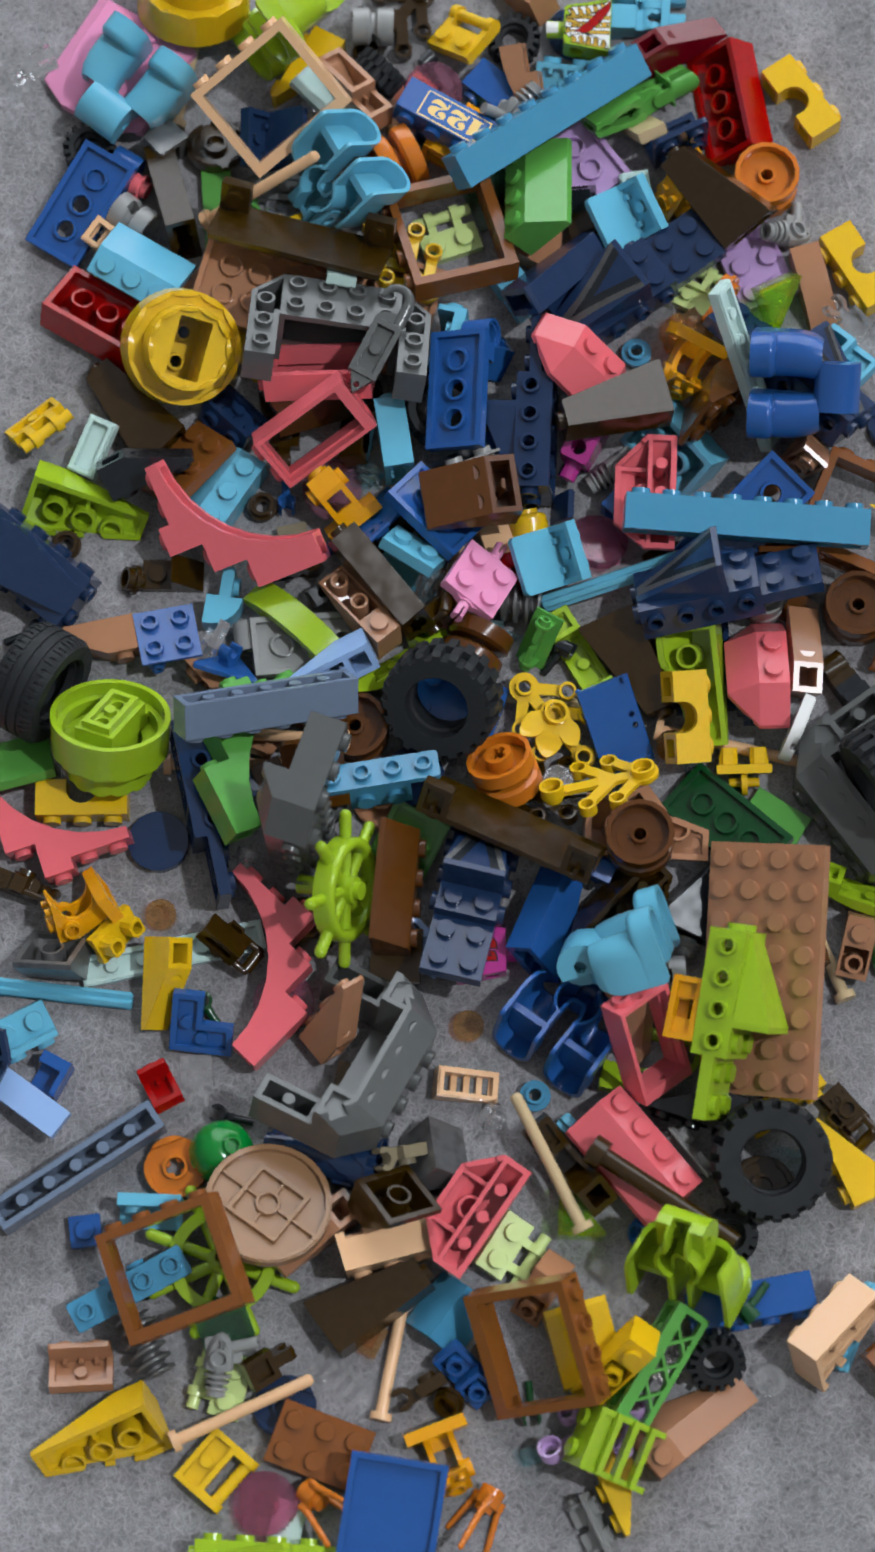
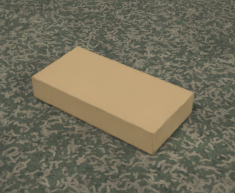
[623,115,668,144]

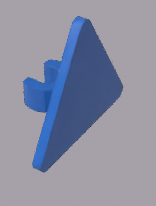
[193,642,257,683]

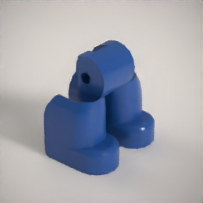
[746,327,862,439]
[492,970,613,1098]

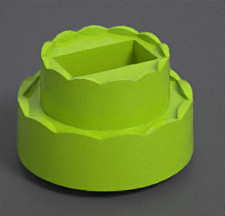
[49,679,171,797]

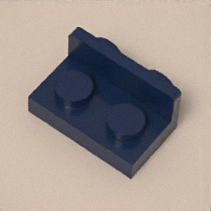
[198,384,268,450]

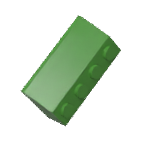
[504,138,572,255]

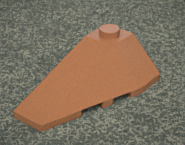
[619,1378,759,1482]

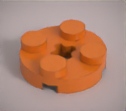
[144,1135,205,1199]

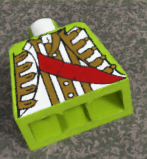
[546,0,612,61]

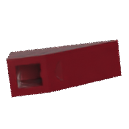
[631,17,728,79]

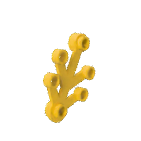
[362,222,443,304]
[509,672,595,766]
[539,754,659,818]

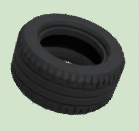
[0,621,92,743]

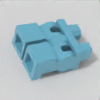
[610,0,686,40]

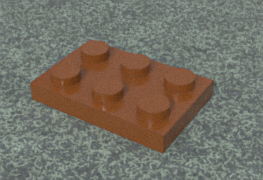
[140,420,237,502]
[263,1398,376,1491]

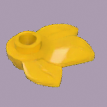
[519,699,581,758]

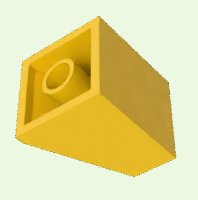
[542,1294,615,1395]

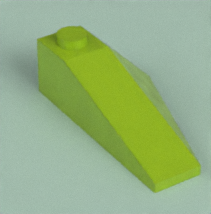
[22,460,150,541]
[655,623,729,746]

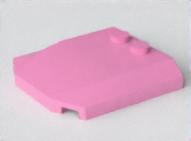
[44,0,197,136]

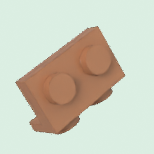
[47,1339,114,1394]

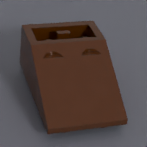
[678,357,744,446]
[418,454,523,531]

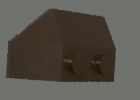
[571,867,673,933]

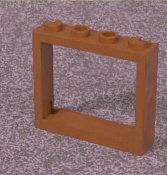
[381,175,519,302]
[790,445,875,575]
[94,1188,255,1347]
[463,1271,611,1420]

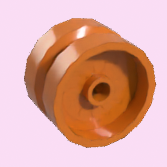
[367,123,430,184]
[734,142,800,219]
[466,732,543,807]

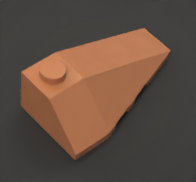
[582,792,709,862]

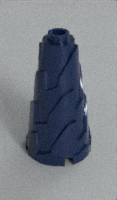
[263,1129,389,1190]

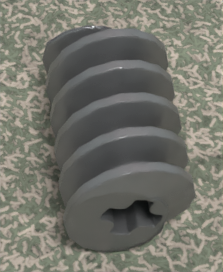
[493,584,542,625]
[115,1308,176,1381]

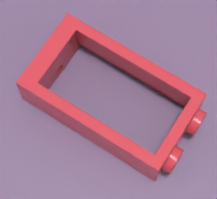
[258,342,376,402]
[251,370,377,488]
[600,983,692,1107]

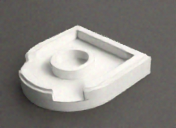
[777,693,816,763]

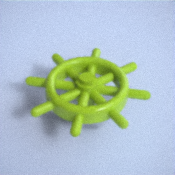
[296,809,376,968]
[145,1185,300,1339]

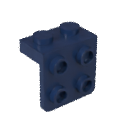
[241,105,307,171]
[641,112,709,169]

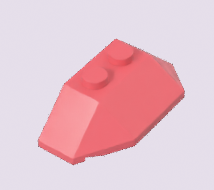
[531,313,626,396]
[613,434,678,551]
[723,623,791,729]
[426,1155,532,1279]

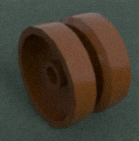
[822,571,875,646]
[442,613,514,674]
[340,692,390,763]
[605,799,675,878]

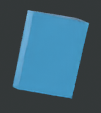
[406,1271,474,1350]

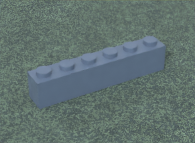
[173,669,358,743]
[0,1100,168,1236]

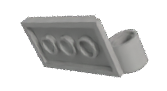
[232,611,353,678]

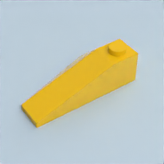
[30,1380,173,1477]

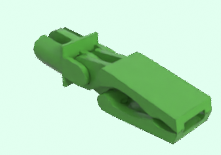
[581,64,700,139]

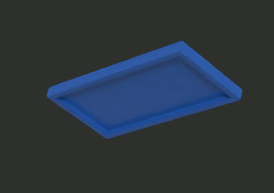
[336,1450,449,1552]

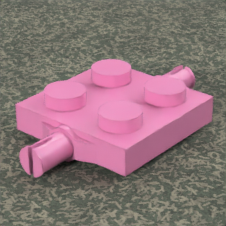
[440,539,518,622]

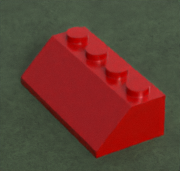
[687,36,774,166]
[40,265,140,374]

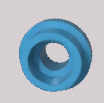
[622,338,651,368]
[520,1080,551,1112]

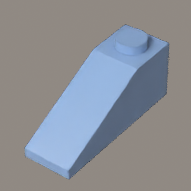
[290,627,380,678]

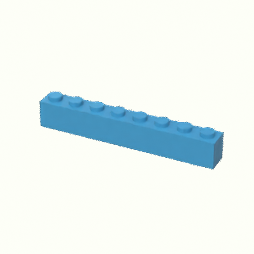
[442,42,652,190]
[622,487,872,550]

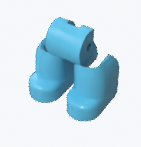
[74,11,198,144]
[287,109,411,229]
[556,884,680,996]

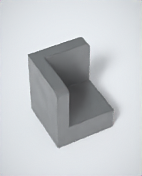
[143,118,189,159]

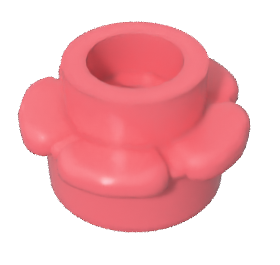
[127,173,153,200]

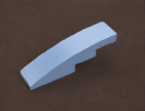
[0,1067,72,1140]

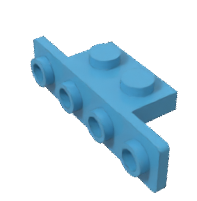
[327,750,441,809]
[66,1245,192,1333]

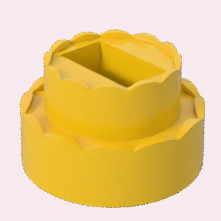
[137,0,250,47]
[120,288,241,406]

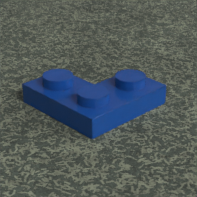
[169,988,235,1057]

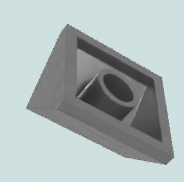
[12,930,92,980]
[400,1116,467,1191]

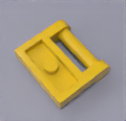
[427,4,501,66]
[173,1428,260,1515]

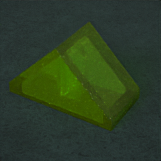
[751,272,802,328]
[557,1197,607,1241]

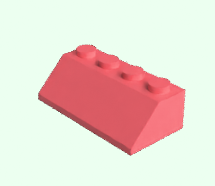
[565,1085,703,1226]

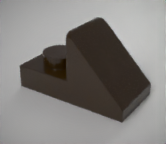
[142,555,204,593]

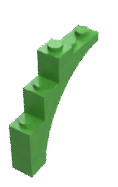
[193,670,297,846]

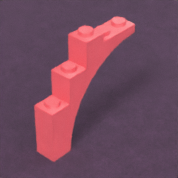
[145,459,331,587]
[0,796,135,886]
[232,863,316,1072]

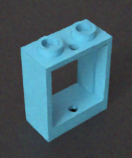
[374,393,415,486]

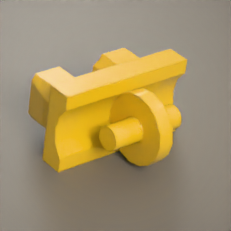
[715,747,772,796]
[86,904,145,964]

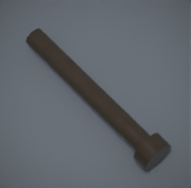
[583,1135,741,1248]

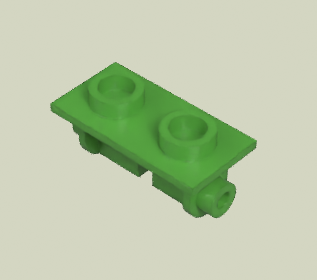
[516,606,564,672]

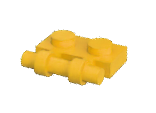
[4,397,74,454]

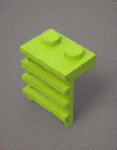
[562,1405,667,1495]

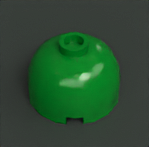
[189,1120,253,1182]

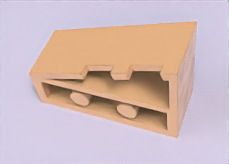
[334,1218,433,1281]
[787,1274,875,1393]

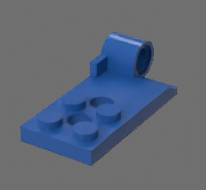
[25,139,146,268]
[425,318,501,452]
[675,450,815,554]

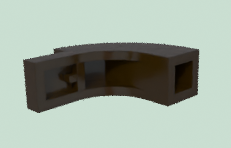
[520,1112,618,1218]

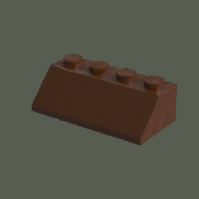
[368,817,427,957]

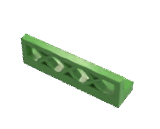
[605,1299,710,1433]

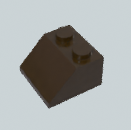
[347,1164,442,1229]

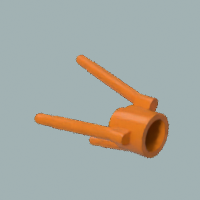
[296,1478,344,1548]
[445,1482,506,1552]

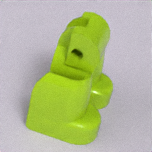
[231,0,344,81]
[624,1204,752,1328]

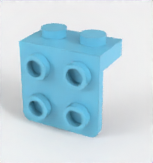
[584,173,669,248]
[508,519,592,597]
[378,525,446,603]

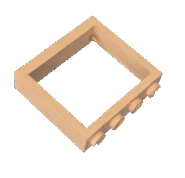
[190,16,352,178]

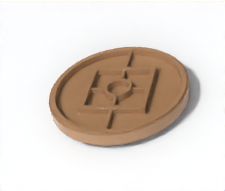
[204,1144,332,1267]

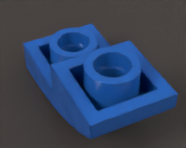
[432,1338,491,1410]

